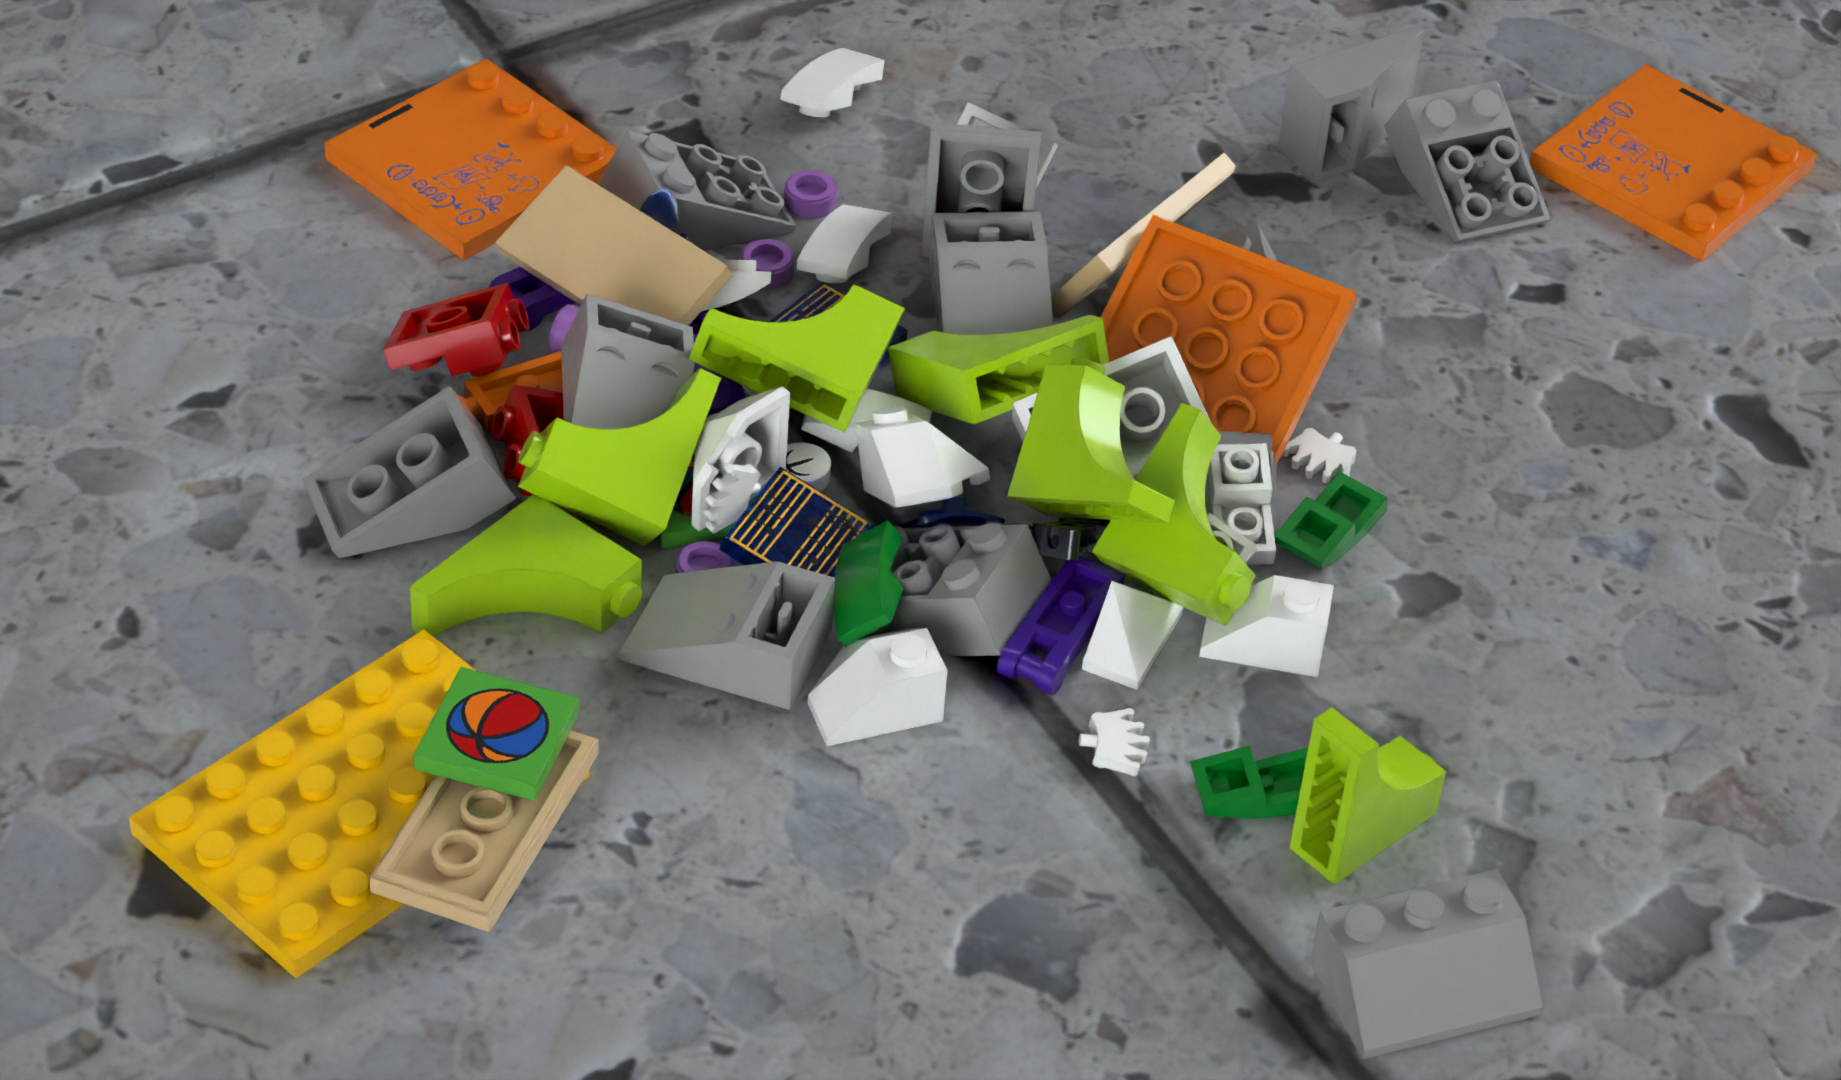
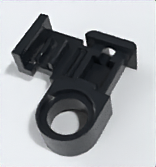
[1006,517,1110,560]

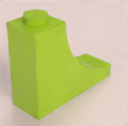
[688,284,905,433]
[888,315,1109,425]
[1007,358,1175,523]
[518,368,721,546]
[1092,403,1256,626]
[410,494,643,637]
[1289,707,1446,885]

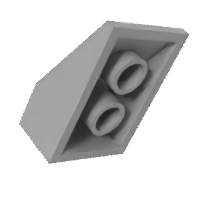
[921,122,1042,258]
[303,386,516,558]

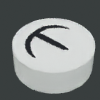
[776,443,831,497]

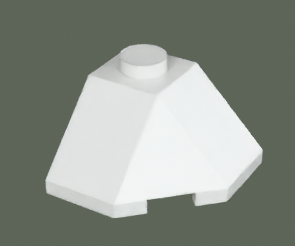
[691,386,790,531]
[855,407,990,508]
[1199,575,1334,677]
[808,628,948,746]

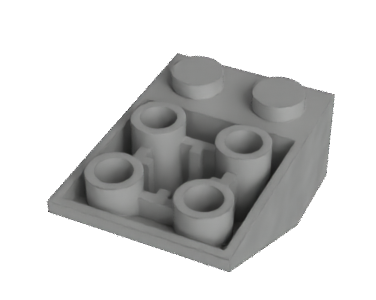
[1278,26,1424,183]
[1384,80,1551,243]
[599,130,796,251]
[928,211,1053,335]
[561,294,695,429]
[833,523,1052,656]
[619,562,835,710]

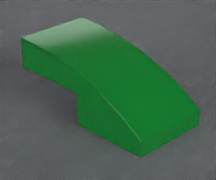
[1274,471,1387,569]
[833,520,904,647]
[1190,746,1308,819]

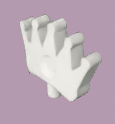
[1281,428,1356,484]
[703,463,761,534]
[1079,708,1150,776]

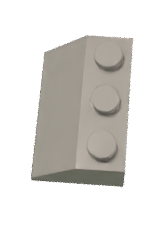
[1310,869,1543,1060]

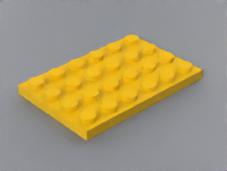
[129,629,590,979]

